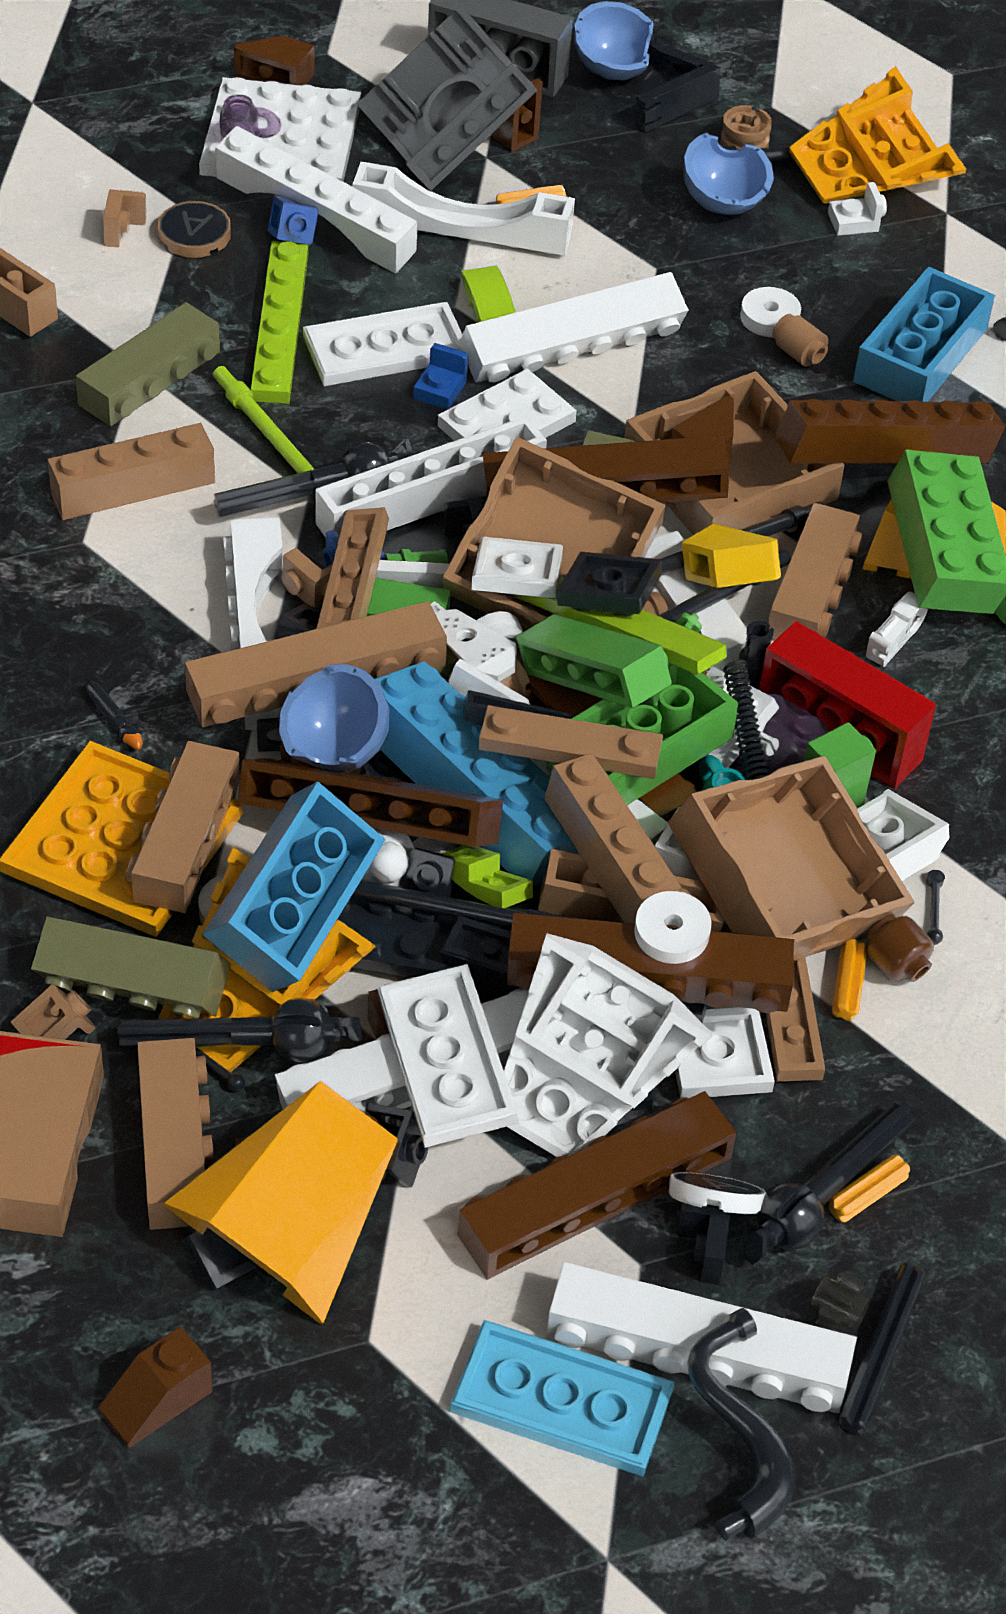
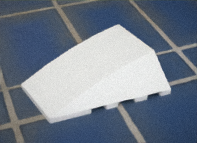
[504,933,712,1157]

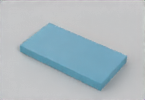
[450,1320,675,1477]

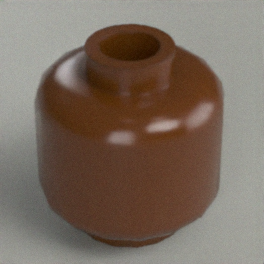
[867,915,934,982]

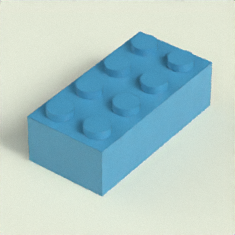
[853,267,995,402]
[202,782,386,992]

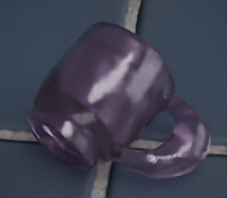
[219,94,282,141]

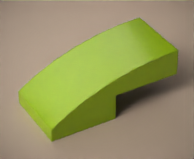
[461,265,516,323]
[440,845,533,908]

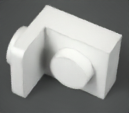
[828,182,887,235]

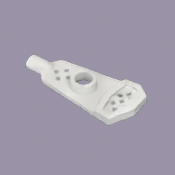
[431,601,517,682]

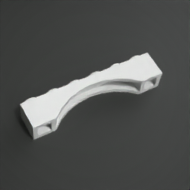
[215,126,417,274]
[352,162,575,256]
[223,517,283,730]

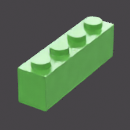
[516,614,672,708]

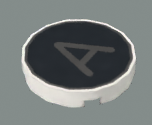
[668,1172,766,1214]

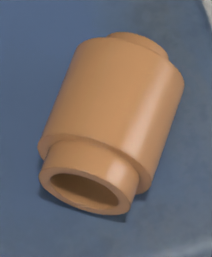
[772,314,828,367]

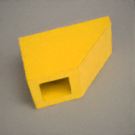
[681,523,781,588]

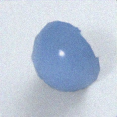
[573,1,653,81]
[683,133,774,215]
[279,664,389,771]

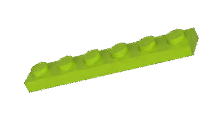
[251,241,308,404]

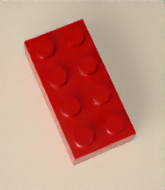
[759,621,937,790]

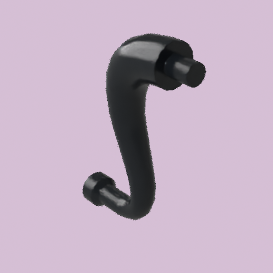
[687,1308,796,1540]

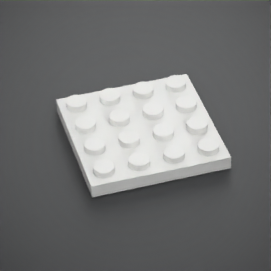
[199,77,361,182]

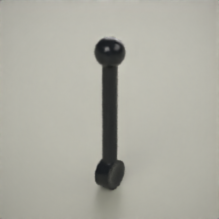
[926,870,945,945]
[195,1047,245,1092]

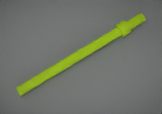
[213,366,314,473]

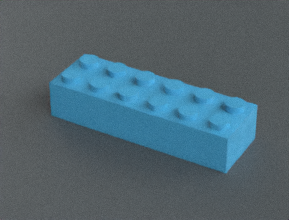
[375,661,580,887]

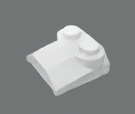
[857,789,949,881]

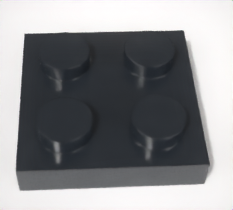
[557,551,662,616]

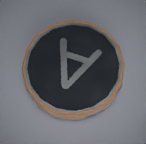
[158,201,231,258]

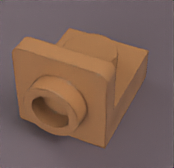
[103,189,146,247]
[11,984,96,1040]

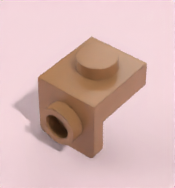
[282,548,333,609]

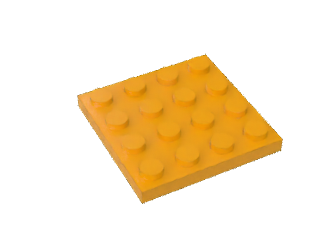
[0,741,243,937]

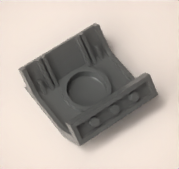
[357,5,537,191]

